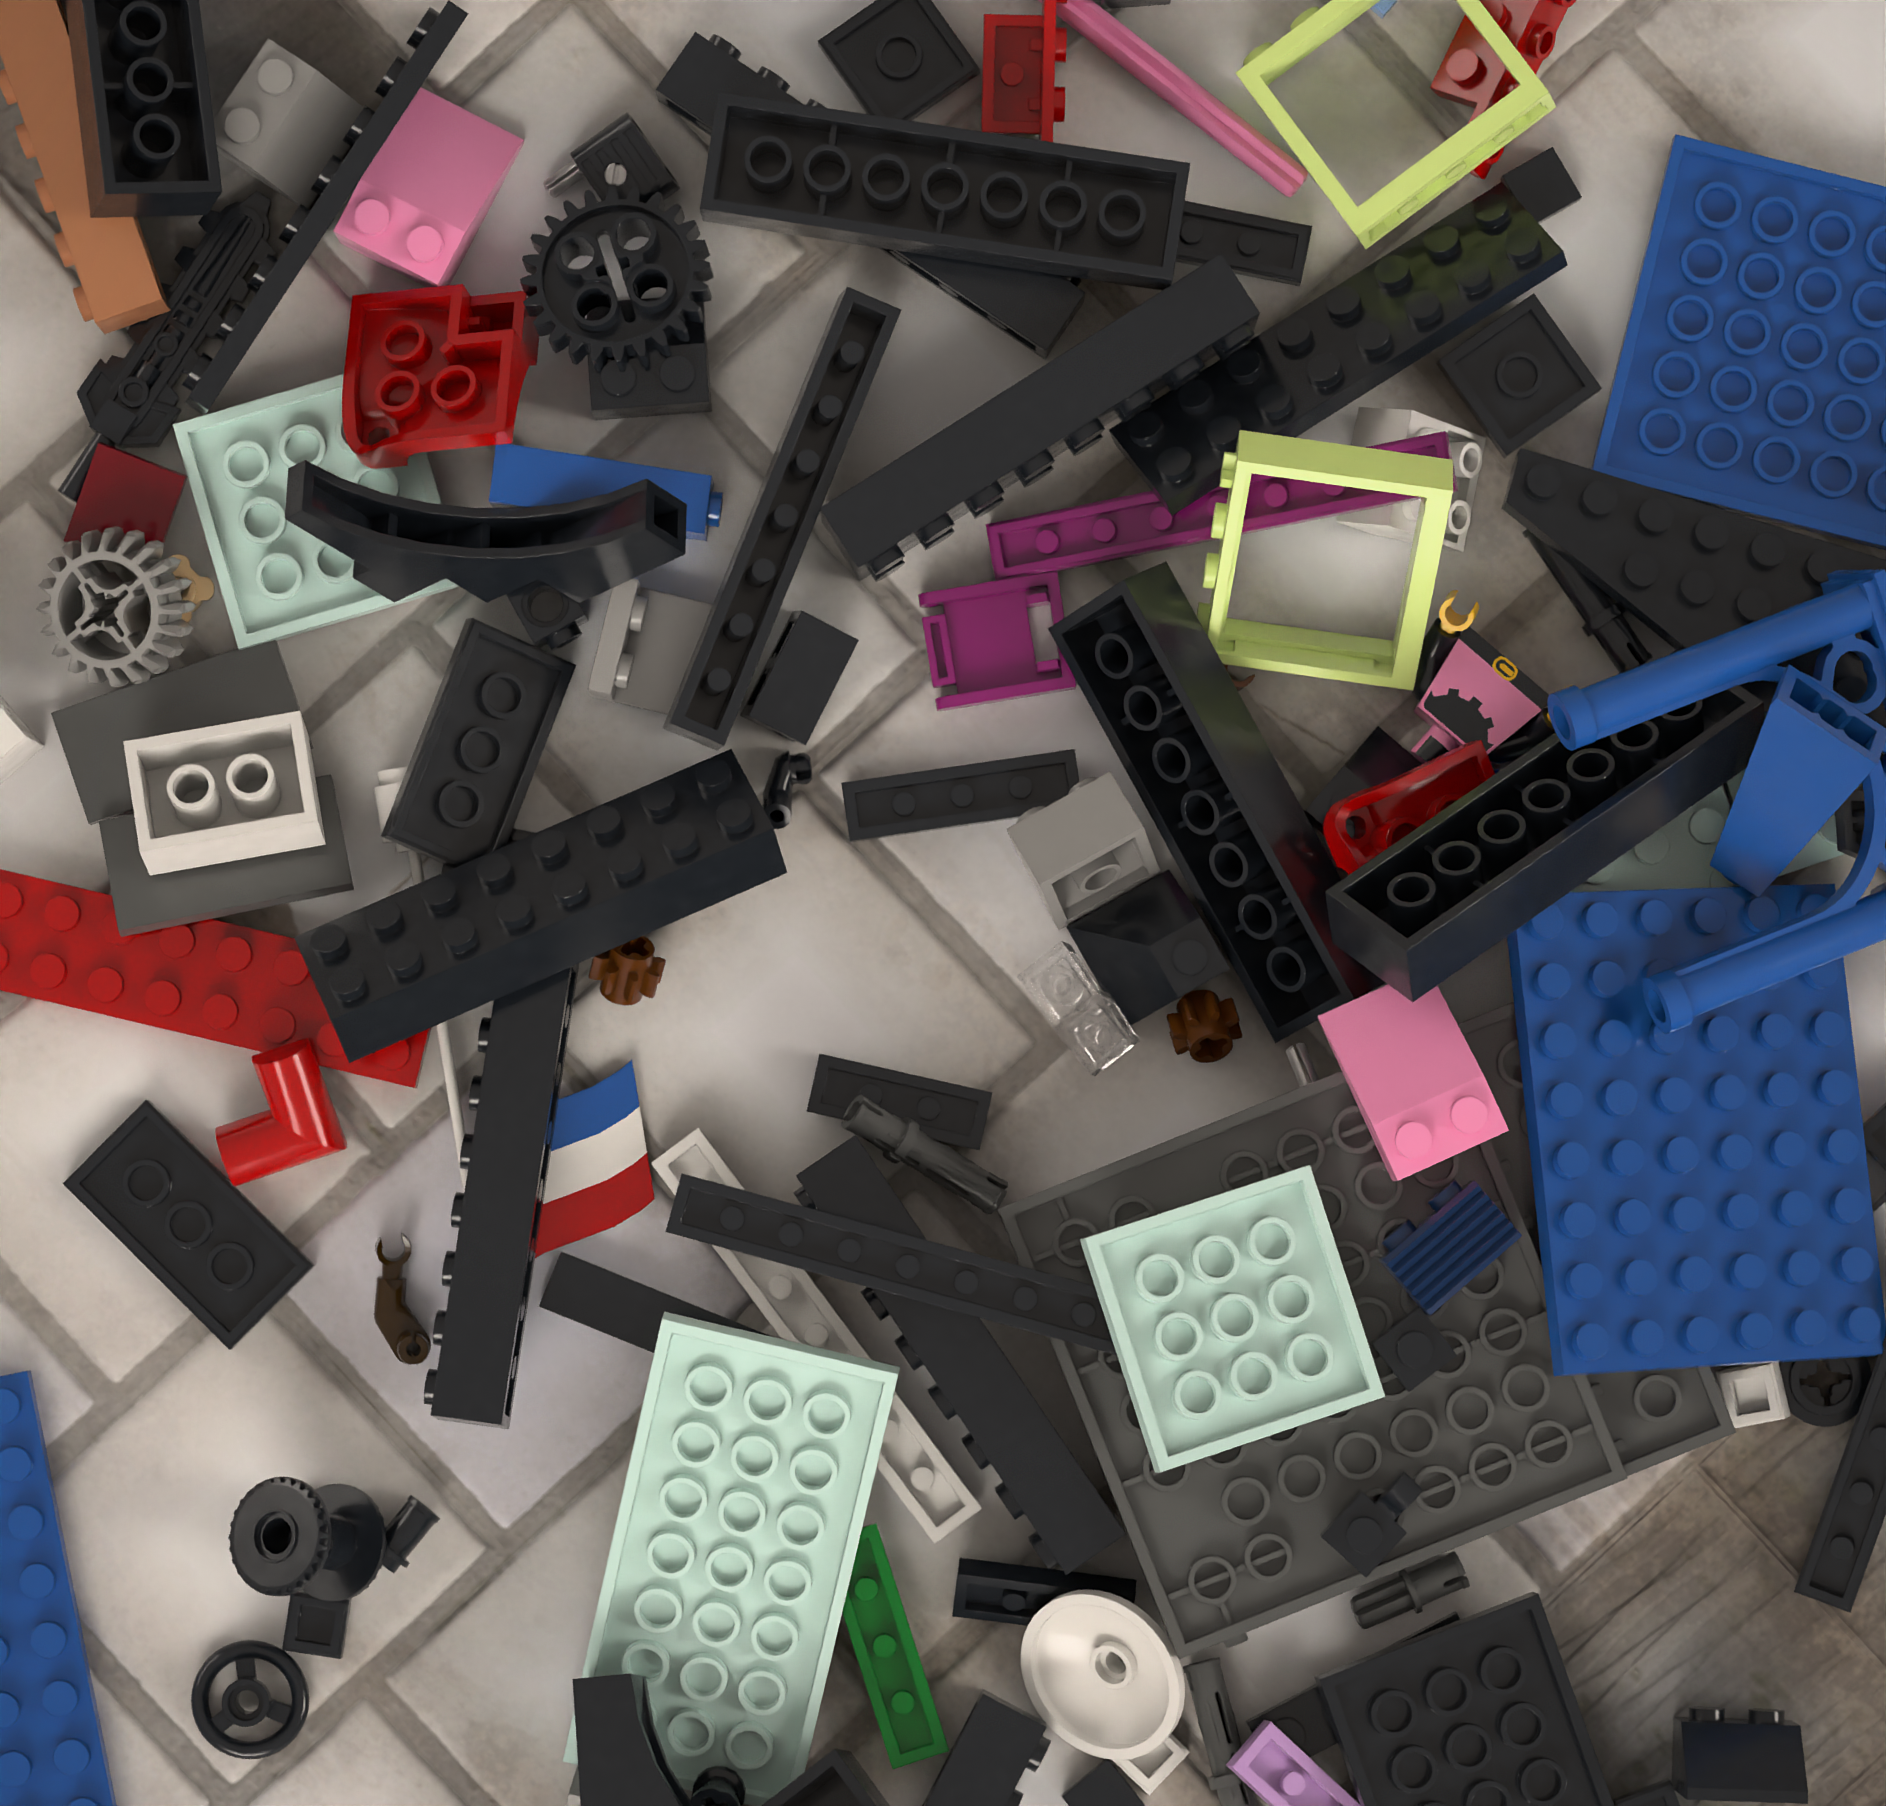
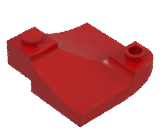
[342,284,539,469]
[1323,740,1495,875]

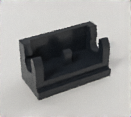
[740,610,859,745]

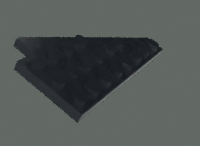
[1502,448,1886,728]

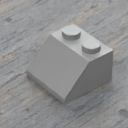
[214,38,364,210]
[1007,771,1161,930]

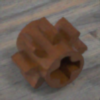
[588,936,666,1005]
[1166,989,1243,1063]

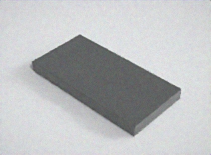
[51,640,314,825]
[99,774,354,937]

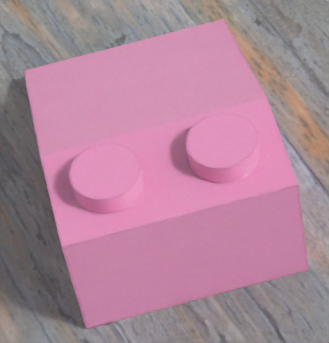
[333,87,524,287]
[1317,984,1509,1181]

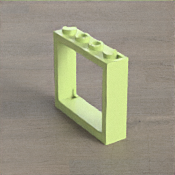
[1236,0,1556,249]
[1196,430,1453,691]

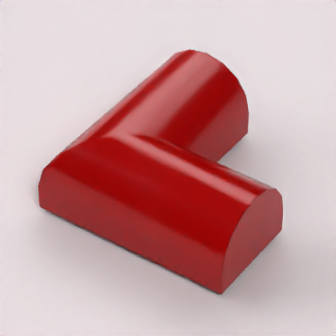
[215,1037,347,1187]

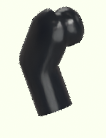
[762,751,812,829]

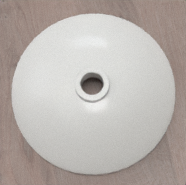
[1021,1589,1185,1760]

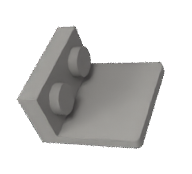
[587,578,713,715]

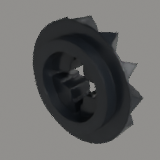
[1779,1357,1872,1427]

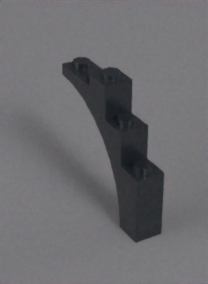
[285,460,687,603]
[572,1673,693,1806]

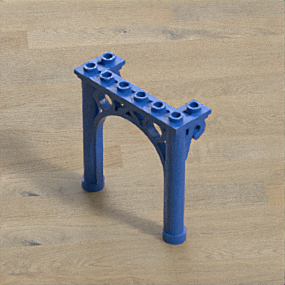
[1547,570,1886,1034]

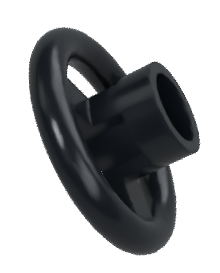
[191,1640,309,1759]

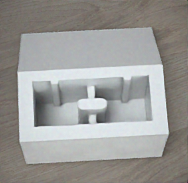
[1336,407,1486,552]

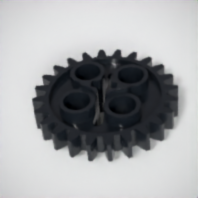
[520,185,714,372]

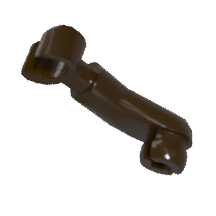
[374,1233,431,1365]

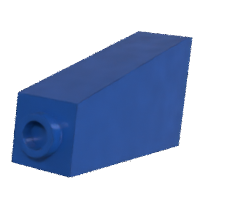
[489,444,723,541]
[1710,664,1886,898]

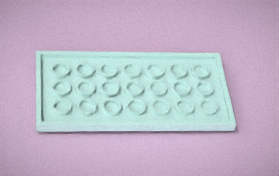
[563,1312,900,1806]

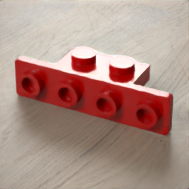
[981,0,1067,142]
[1430,0,1576,179]

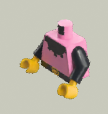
[1410,590,1572,764]

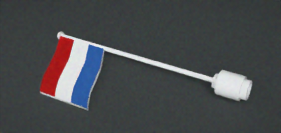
[374,766,655,1258]

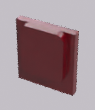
[64,442,188,545]

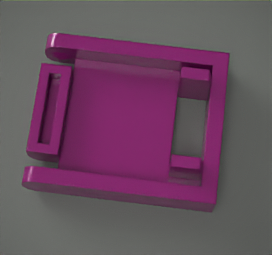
[918,571,1076,711]

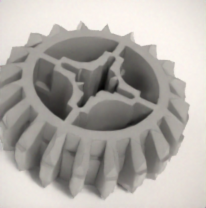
[36,527,196,687]

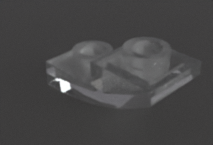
[1017,941,1140,1076]

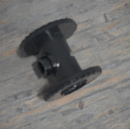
[228,1477,387,1602]

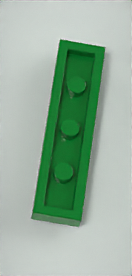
[842,1523,949,1769]

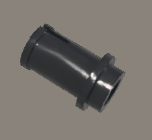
[382,1495,440,1573]

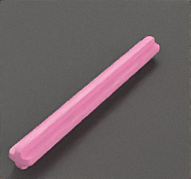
[1038,0,1308,197]

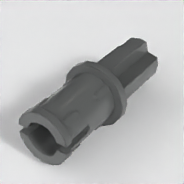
[1350,1551,1470,1629]

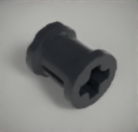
[691,1766,746,1806]

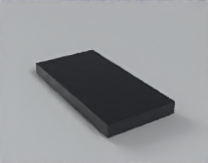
[381,618,576,868]
[63,1100,315,1350]

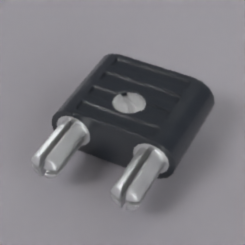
[543,112,680,238]

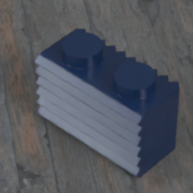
[1379,1179,1522,1315]

